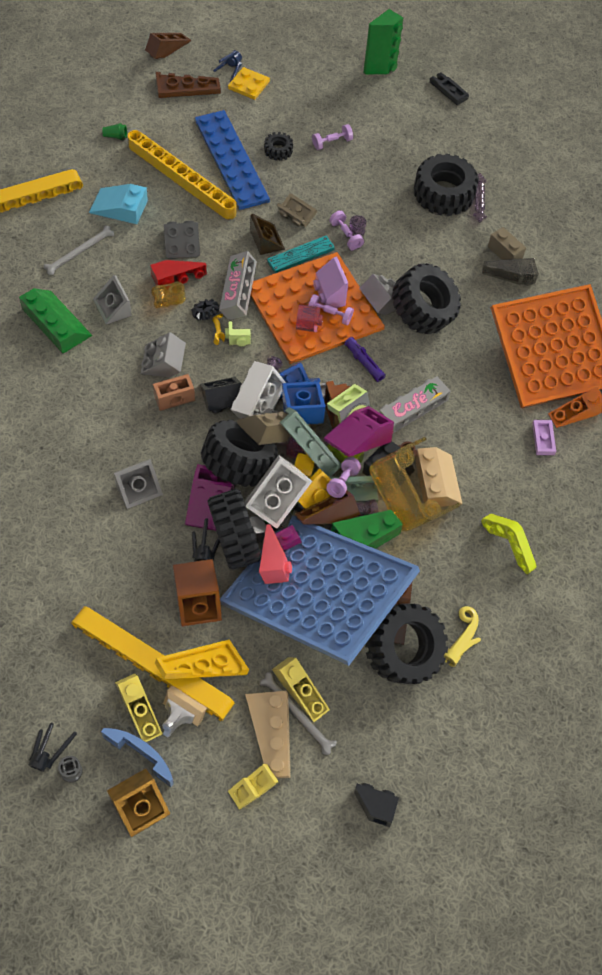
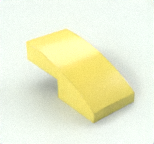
[228,764,278,810]

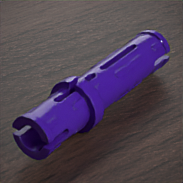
[345,337,386,382]

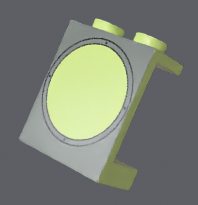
[327,384,370,423]

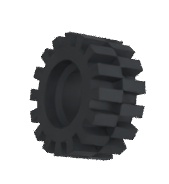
[264,132,293,161]

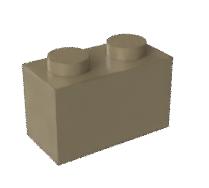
[488,227,526,268]

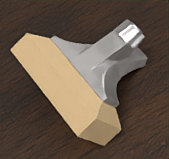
[162,685,207,738]

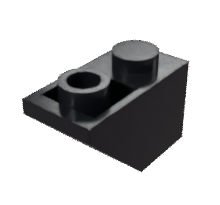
[354,783,399,827]

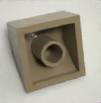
[237,412,290,445]

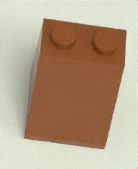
[173,559,222,627]

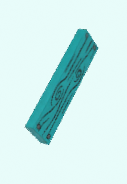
[267,236,335,273]

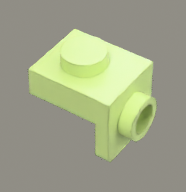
[225,322,251,346]

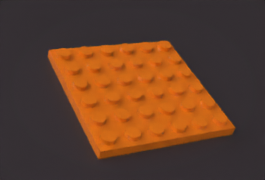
[250,252,385,364]
[490,284,602,408]

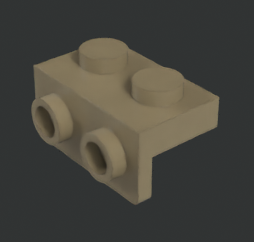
[276,193,317,227]

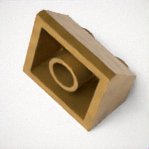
[107,768,170,837]

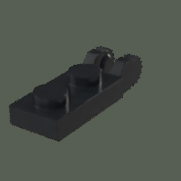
[429,72,469,105]

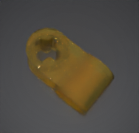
[151,282,186,308]

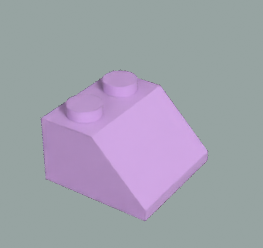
[313,257,348,308]

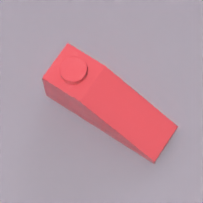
[259,524,292,584]

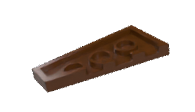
[155,71,221,98]

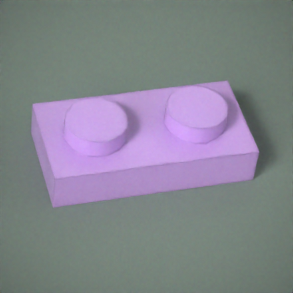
[532,420,556,456]

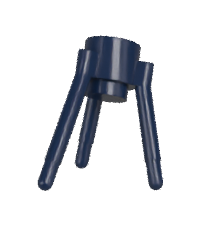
[213,50,242,82]

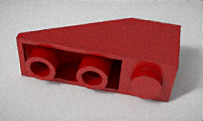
[150,260,207,290]

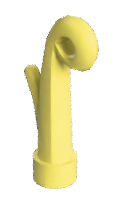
[444,606,481,667]

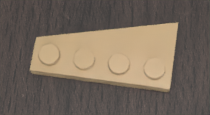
[245,691,290,779]

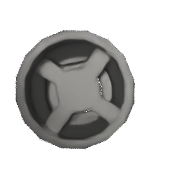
[58,756,83,783]

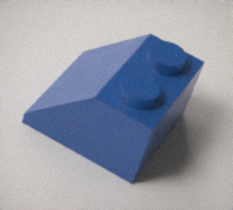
[282,381,325,424]

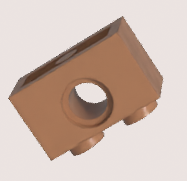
[153,374,195,411]

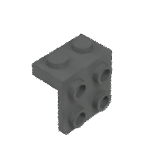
[164,221,200,259]

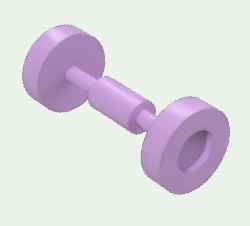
[312,124,353,150]
[329,211,364,251]
[308,294,354,326]
[327,457,361,498]

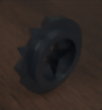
[191,299,219,320]

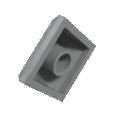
[93,275,132,325]
[114,459,163,509]

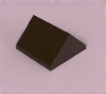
[250,213,285,255]

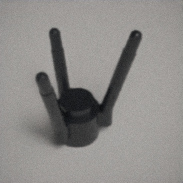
[192,518,220,562]
[28,723,77,772]

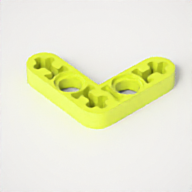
[481,514,537,574]

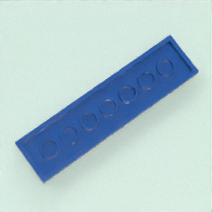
[195,110,270,210]

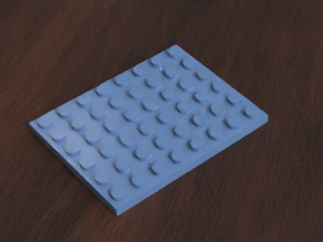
[220,515,420,666]

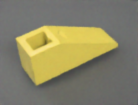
[272,657,330,722]
[115,674,163,742]

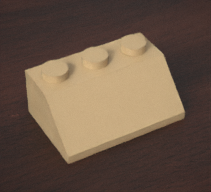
[415,447,462,508]

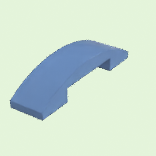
[101,728,173,787]

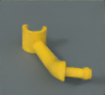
[212,313,225,345]

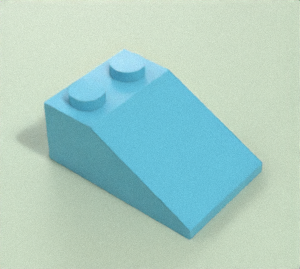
[89,184,148,224]

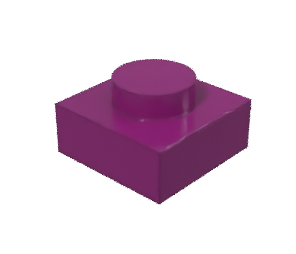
[275,525,302,551]

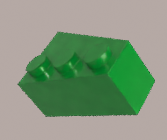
[331,510,403,549]

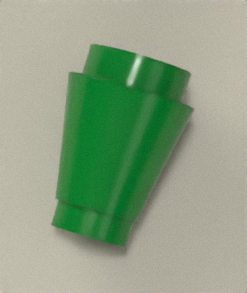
[102,123,127,140]

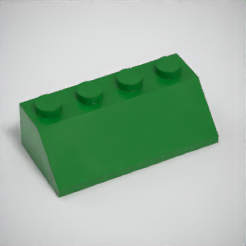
[363,9,403,75]
[19,288,92,354]

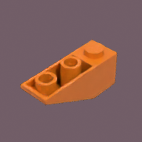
[548,386,602,428]

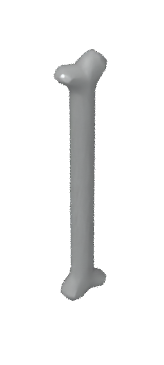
[43,226,114,275]
[259,672,337,755]

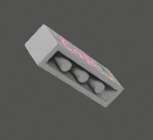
[219,251,257,320]
[379,376,451,433]

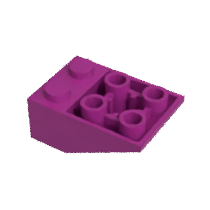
[324,406,394,457]
[185,464,235,531]

